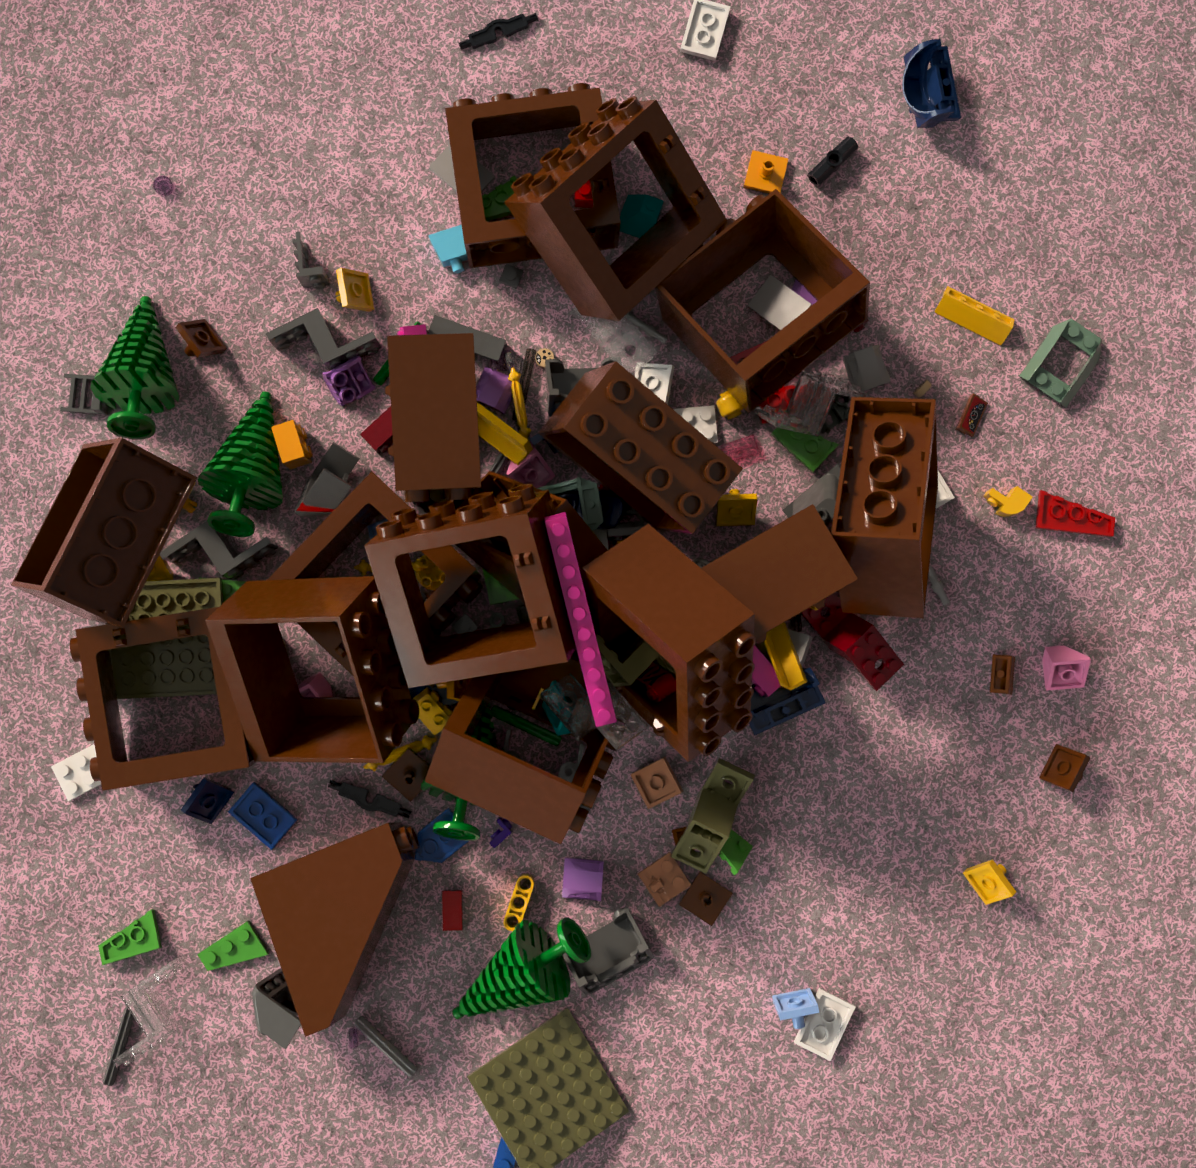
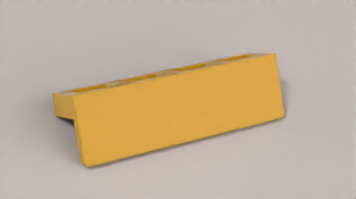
[935,286,1015,345]
[477,402,533,465]
[764,622,808,690]

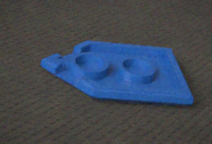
[415,808,469,863]

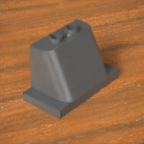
[782,462,841,525]

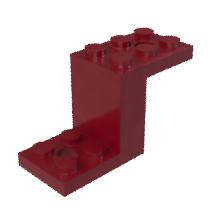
[801,593,905,691]

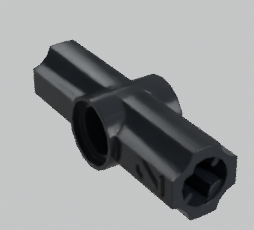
[807,136,859,187]

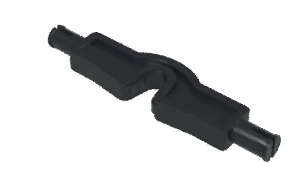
[458,13,538,50]
[328,780,412,819]

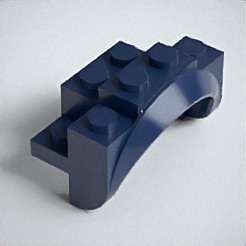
[902,39,961,128]
[749,667,826,736]

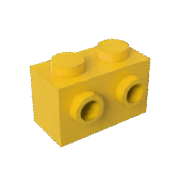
[413,687,452,736]

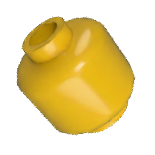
[716,391,744,420]

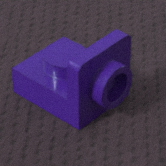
[489,817,513,848]

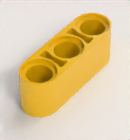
[503,873,535,931]

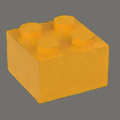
[271,420,313,470]

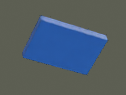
[228,782,298,850]

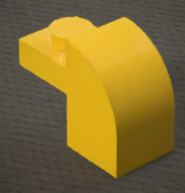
[983,486,1033,517]

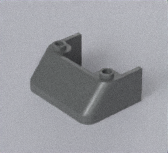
[252,968,301,1049]

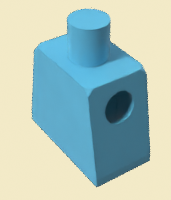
[428,225,468,274]

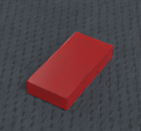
[442,890,463,931]

